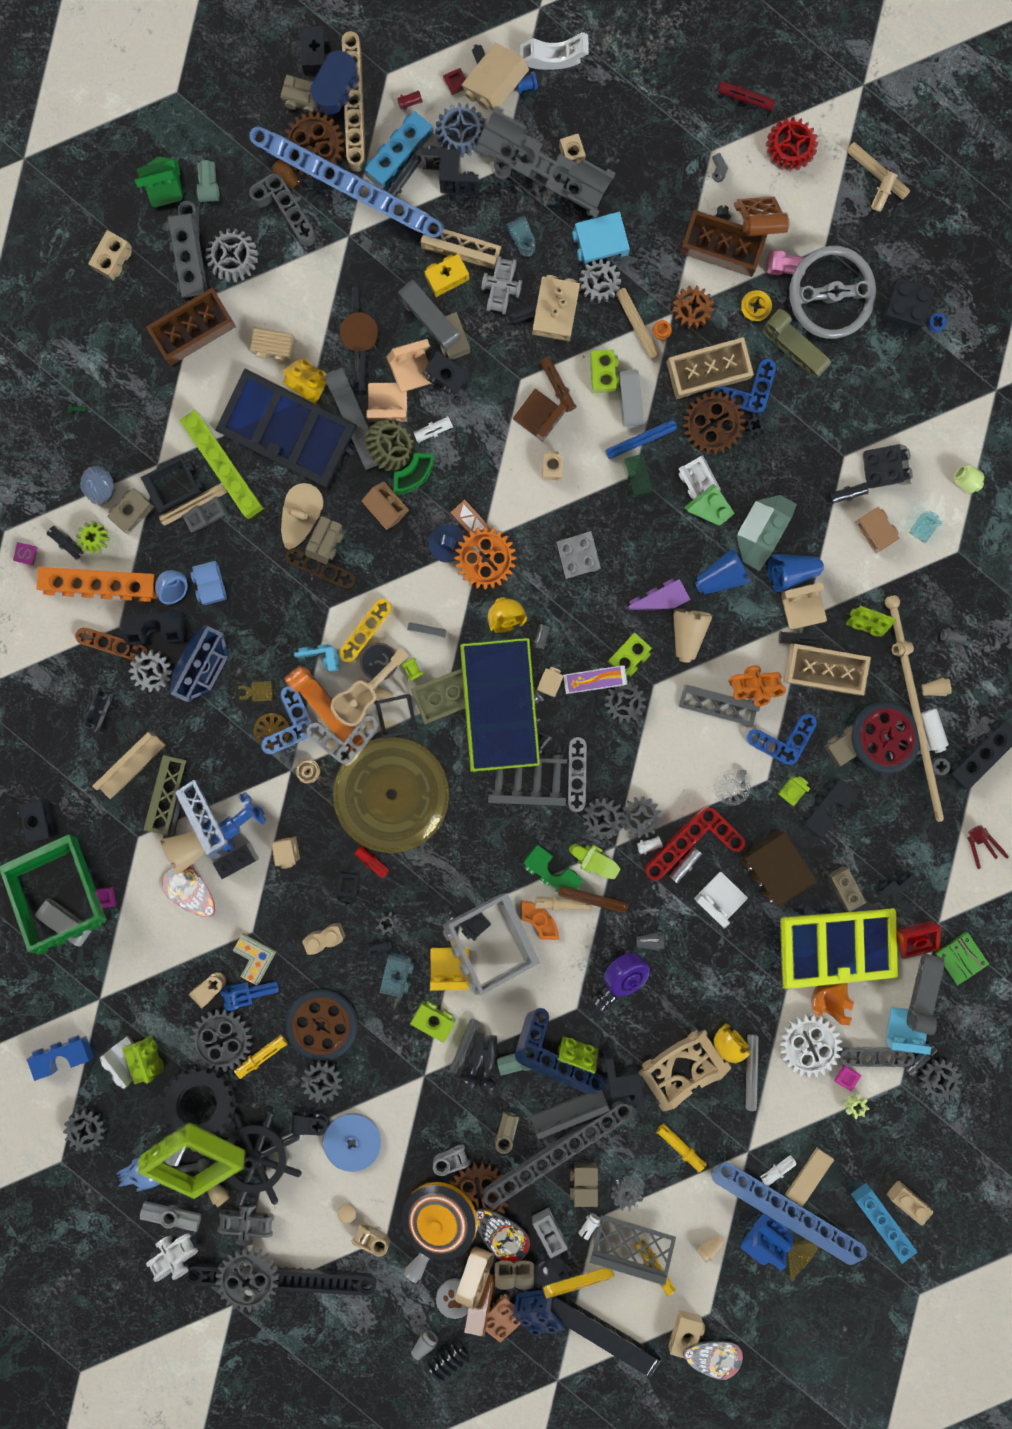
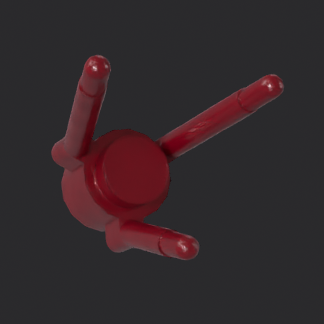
[967,825,1009,869]

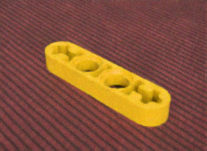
[339,599,392,662]
[543,1268,615,1298]

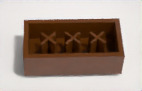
[679,210,767,277]
[146,287,236,366]

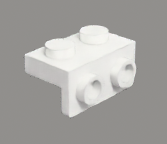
[679,456,721,500]

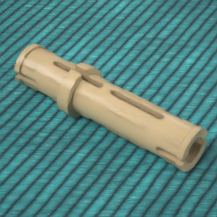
[535,896,593,911]

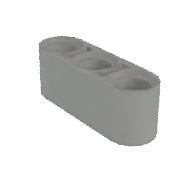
[618,370,643,427]
[35,898,92,947]

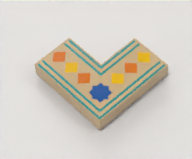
[233,933,276,986]

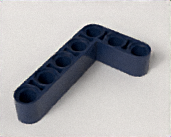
[515,1008,605,1094]

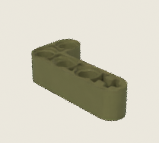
[762,309,831,378]

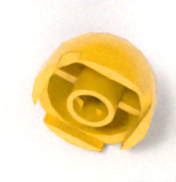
[487,597,527,633]
[714,1023,752,1063]

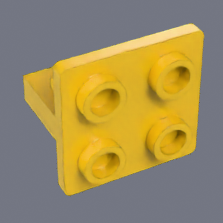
[283,358,328,404]

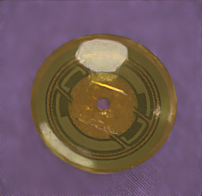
[333,737,449,853]

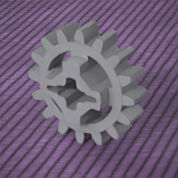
[579,259,621,303]
[129,650,173,692]

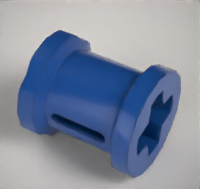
[516,71,538,94]

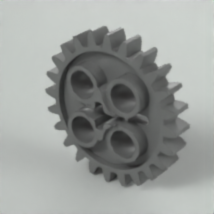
[190,1008,253,1072]
[215,1246,280,1312]

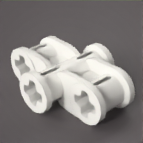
[146,1233,198,1282]

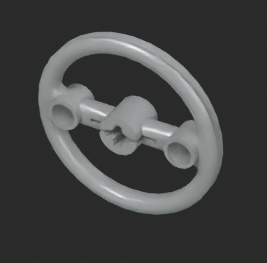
[790,246,876,339]

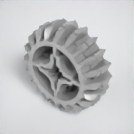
[206,228,258,282]

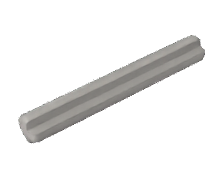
[746,1034,758,1111]

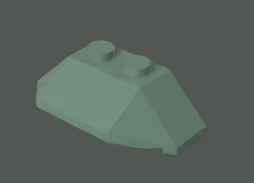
[736,495,797,571]

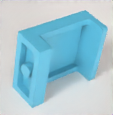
[572,212,630,266]

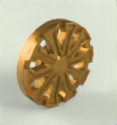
[253,713,290,749]

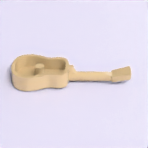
[331,648,408,727]

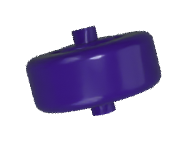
[604,953,650,997]

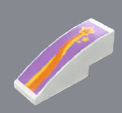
[563,666,627,694]

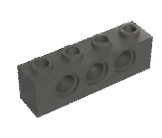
[166,214,208,298]

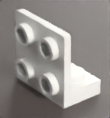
[694,872,747,928]
[100,1035,134,1089]

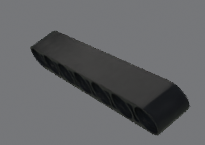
[550,1295,661,1377]

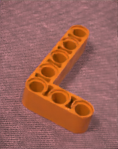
[284,666,363,751]

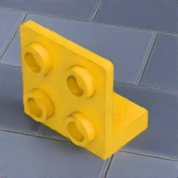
[430,947,469,990]

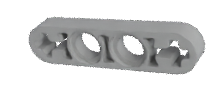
[568,737,587,812]

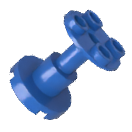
[204,792,267,853]

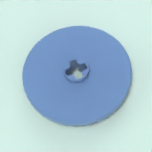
[323,1113,381,1172]

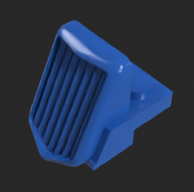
[741,1213,793,1270]

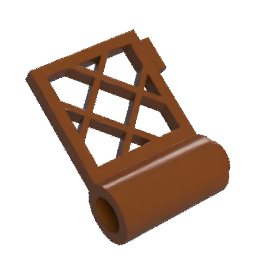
[734,196,789,236]

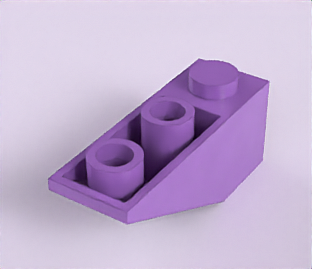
[627,579,690,610]

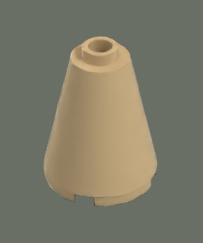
[673,608,712,662]
[160,832,215,875]

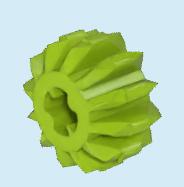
[76,521,110,554]

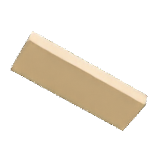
[785,1147,834,1207]

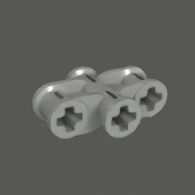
[481,256,522,315]

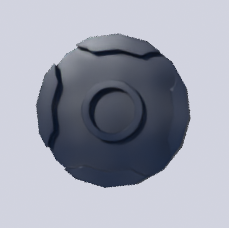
[428,524,465,563]

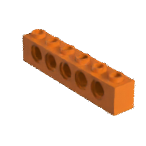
[37,567,158,602]

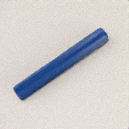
[605,420,677,459]

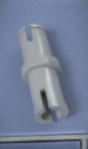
[668,846,702,883]

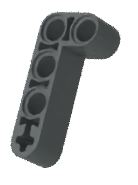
[249,174,316,246]
[397,280,461,350]
[906,953,945,1035]

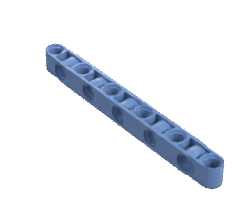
[250,127,444,238]

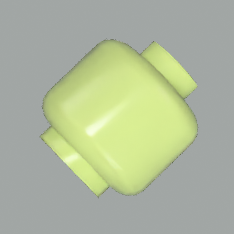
[954,465,984,494]

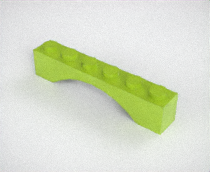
[179,409,264,519]

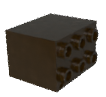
[740,829,817,907]

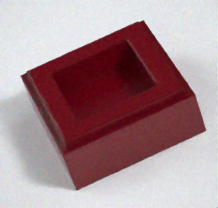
[443,68,466,96]

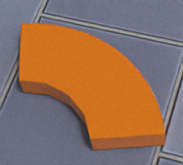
[521,900,559,940]

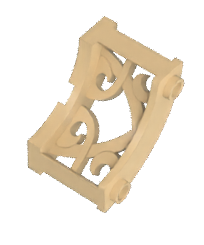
[639,1030,731,1111]

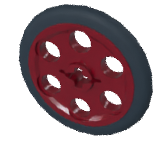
[852,701,920,774]

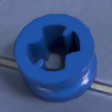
[927,313,947,332]

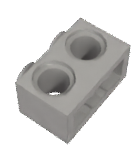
[532,1207,568,1258]

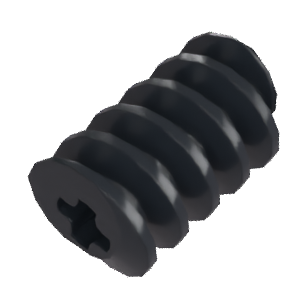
[426,1339,470,1382]

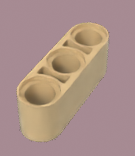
[455,1246,494,1309]

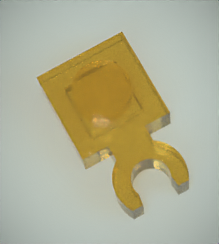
[238,681,273,702]

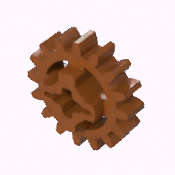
[672,285,714,329]

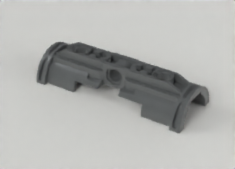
[474,106,615,218]

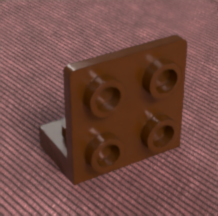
[513,389,567,442]

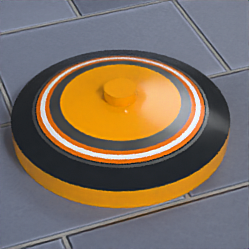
[402,1182,478,1260]

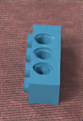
[365,111,433,190]
[851,1183,917,1264]

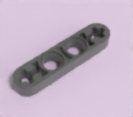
[838,1047,915,1067]

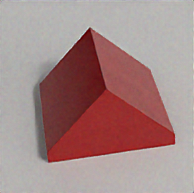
[896,921,941,959]

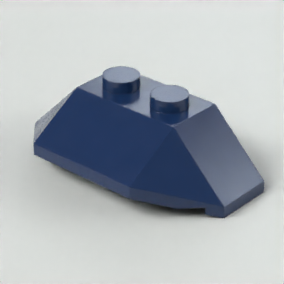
[170,625,228,702]

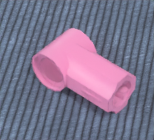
[767,250,805,275]

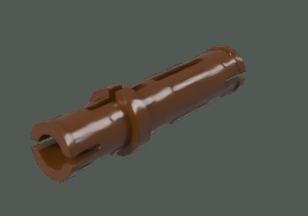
[539,356,577,413]

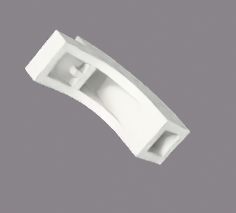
[520,32,589,70]

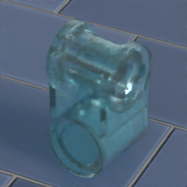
[506,215,536,257]

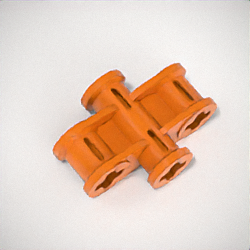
[728,665,786,706]

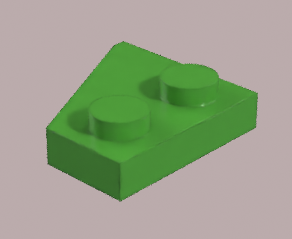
[684,484,735,526]

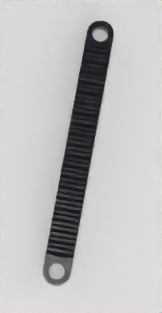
[184,1262,377,1296]

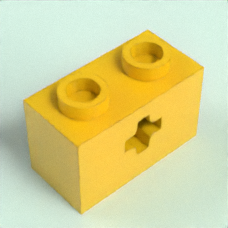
[424,254,470,297]

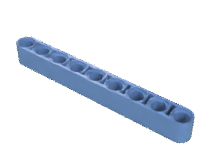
[711,1162,867,1265]

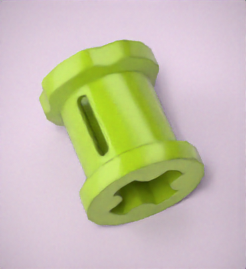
[400,657,424,682]

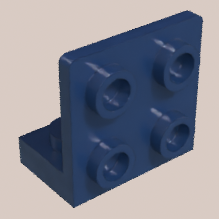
[513,1290,565,1336]

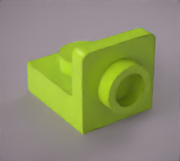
[778,776,810,806]

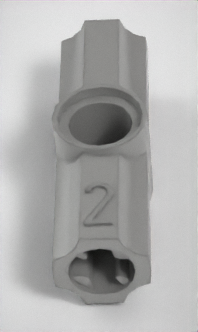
[140,1201,201,1232]

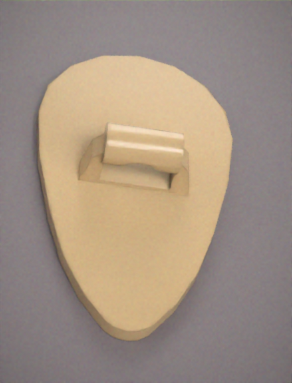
[281,483,324,550]

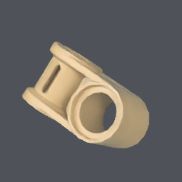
[189,972,226,1009]
[351,1223,390,1257]

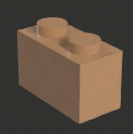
[362,481,409,530]
[855,507,900,553]

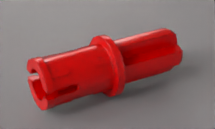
[354,846,389,878]

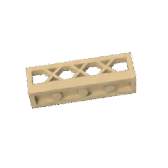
[421,225,501,270]
[93,732,167,799]

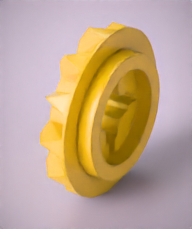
[741,290,772,322]

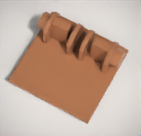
[486,1293,520,1343]

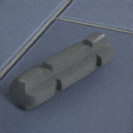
[905,1043,937,1077]

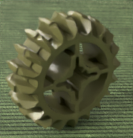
[364,419,415,472]

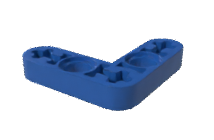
[713,359,776,415]
[746,714,817,765]

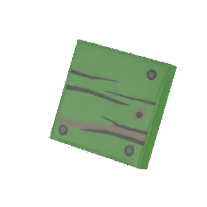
[935,932,989,986]

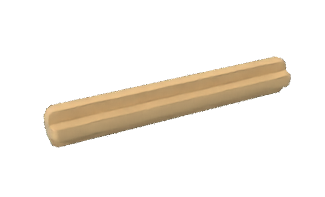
[847,143,910,199]
[616,288,659,359]
[159,483,228,525]

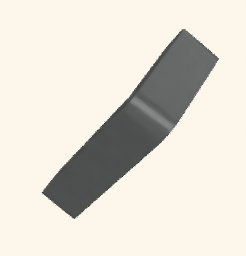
[324,367,379,470]

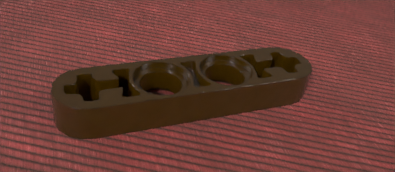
[285,548,356,589]

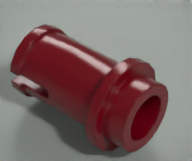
[397,90,423,110]

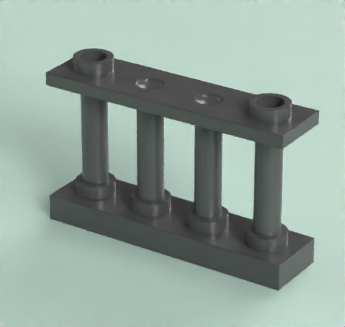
[488,752,567,806]

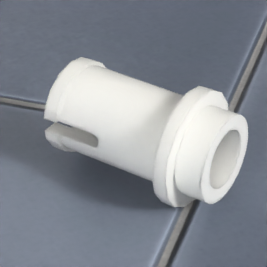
[637,836,662,855]
[578,1213,601,1240]

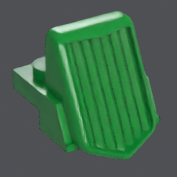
[135,156,183,207]

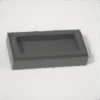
[407,622,447,638]

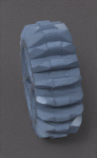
[435,102,485,158]

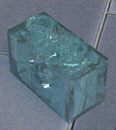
[379,952,414,998]

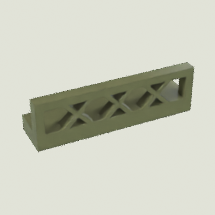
[144,754,186,835]

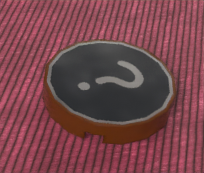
[360,642,397,680]

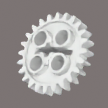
[779,1014,842,1078]

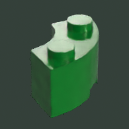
[394,453,435,495]

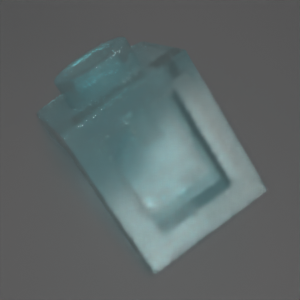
[909,511,942,543]

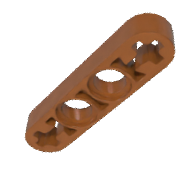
[75,627,149,662]

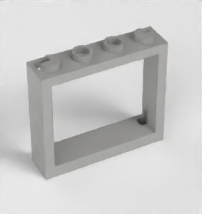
[442,893,540,996]

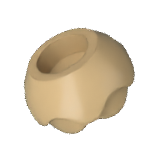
[296,759,320,783]

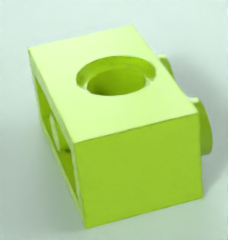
[411,1001,456,1043]

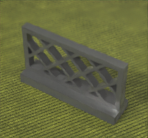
[590,1215,676,1285]

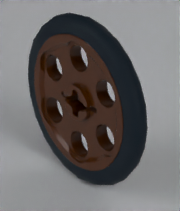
[285,989,358,1061]

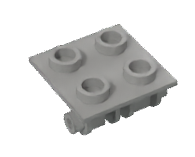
[557,531,601,579]

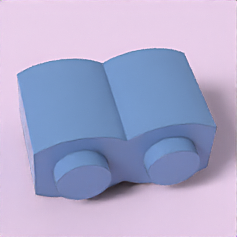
[191,561,227,605]

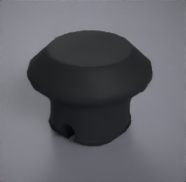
[714,205,731,220]

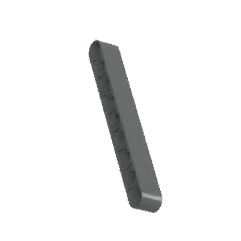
[483,1100,632,1207]

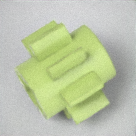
[844,1093,869,1119]

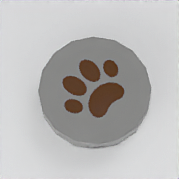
[436,1278,469,1319]

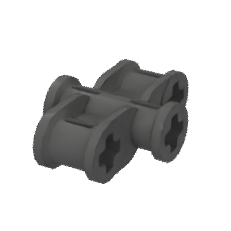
[217,1202,274,1246]

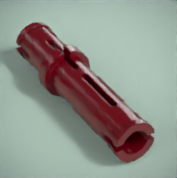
[718,81,776,112]

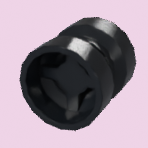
[592,986,618,1013]

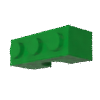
[523,844,583,894]

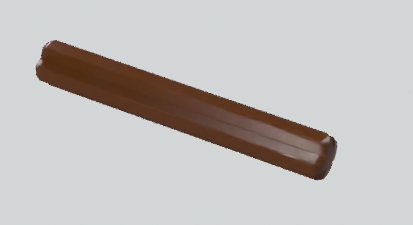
[558,886,628,913]

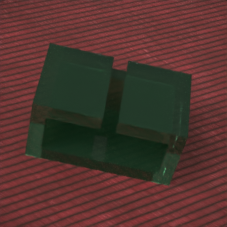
[622,454,653,499]

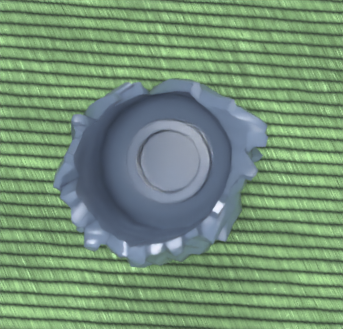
[80,466,115,505]

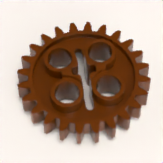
[284,112,345,178]
[683,391,746,455]
[450,1161,510,1213]

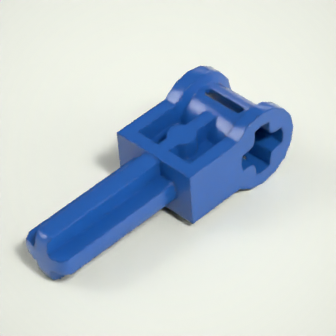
[220,982,279,1011]

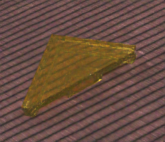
[787,1241,820,1281]

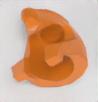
[811,983,854,1026]

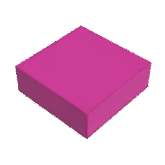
[834,1064,861,1092]

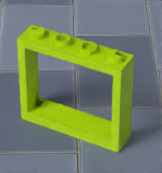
[137,1124,245,1199]

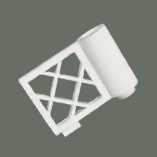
[883,708,949,759]

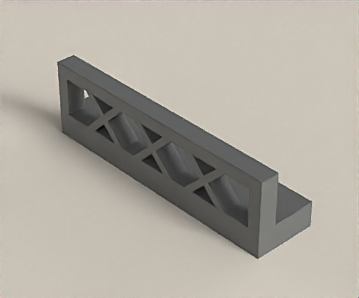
[678,684,760,726]
[530,1090,610,1140]

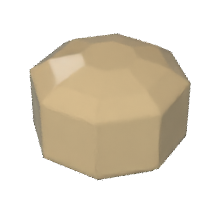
[338,1203,356,1224]

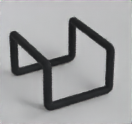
[374,694,418,739]

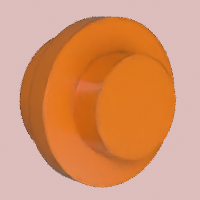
[652,320,672,340]

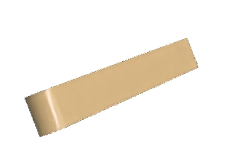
[342,31,366,172]

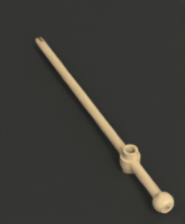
[885,595,944,822]

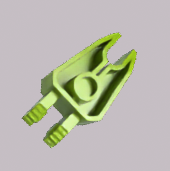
[569,844,620,879]

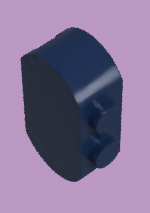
[310,51,359,114]

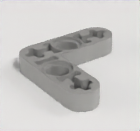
[306,716,379,764]

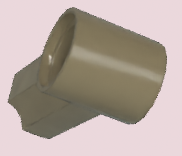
[495,1112,519,1154]

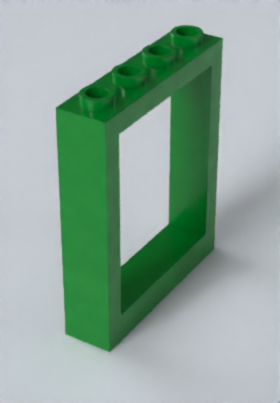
[0,834,107,955]

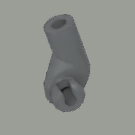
[712,153,728,182]

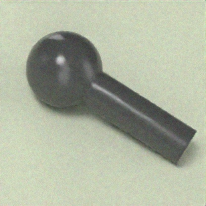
[174,1158,211,1173]

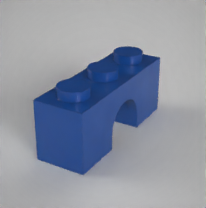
[26,1035,94,1081]

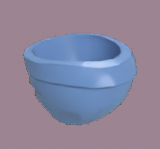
[155,570,187,604]

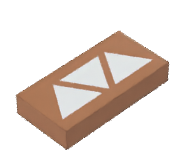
[451,500,491,534]

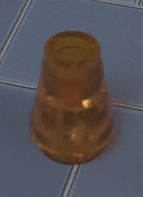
[271,159,300,189]

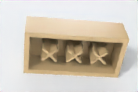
[666,337,754,399]
[783,644,871,696]

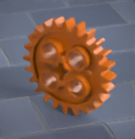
[454,527,516,589]

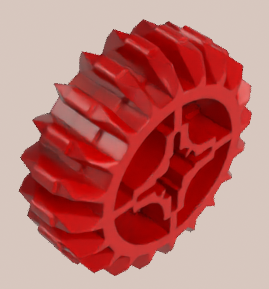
[766,117,818,172]

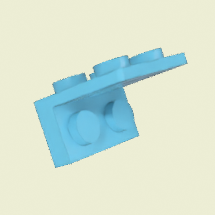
[294,644,341,672]
[886,1007,931,1055]

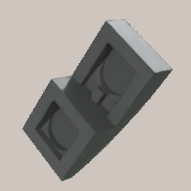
[182,497,228,533]

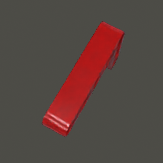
[645,807,745,880]

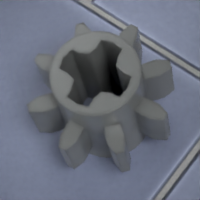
[376,911,399,935]

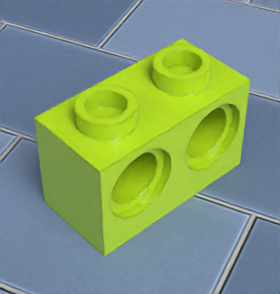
[590,349,620,393]
[607,633,652,676]

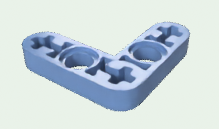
[261,686,314,755]

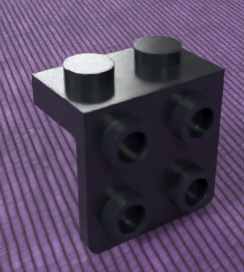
[863,444,913,489]

